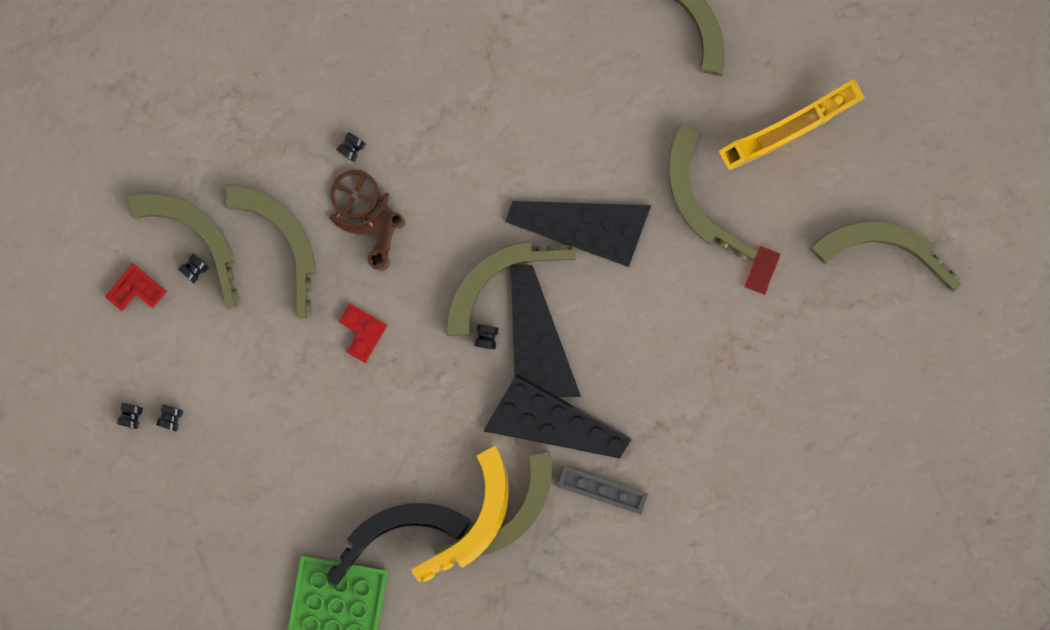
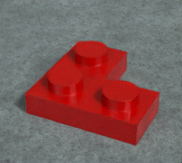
[105,263,168,311]
[339,303,388,363]

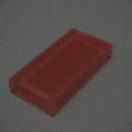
[744,246,781,295]

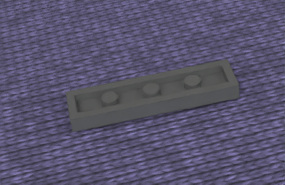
[557,466,648,514]

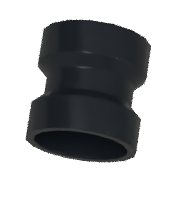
[336,132,366,162]
[178,253,209,284]
[474,324,499,350]
[117,403,143,429]
[156,404,184,432]

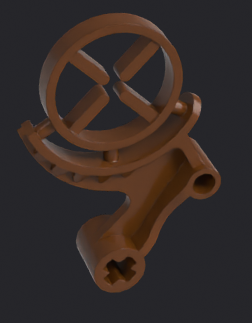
[329,170,405,271]

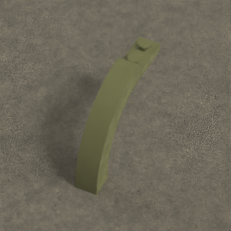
[674,0,725,76]
[668,123,758,261]
[226,185,316,318]
[127,194,239,309]
[809,222,961,292]
[447,243,576,336]
[434,452,552,556]

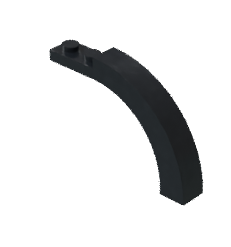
[327,503,471,588]

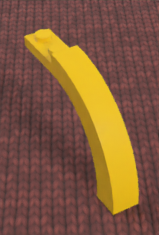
[719,79,865,170]
[411,445,509,582]

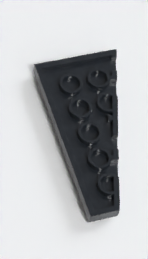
[505,201,651,267]
[511,266,581,397]
[484,374,631,458]

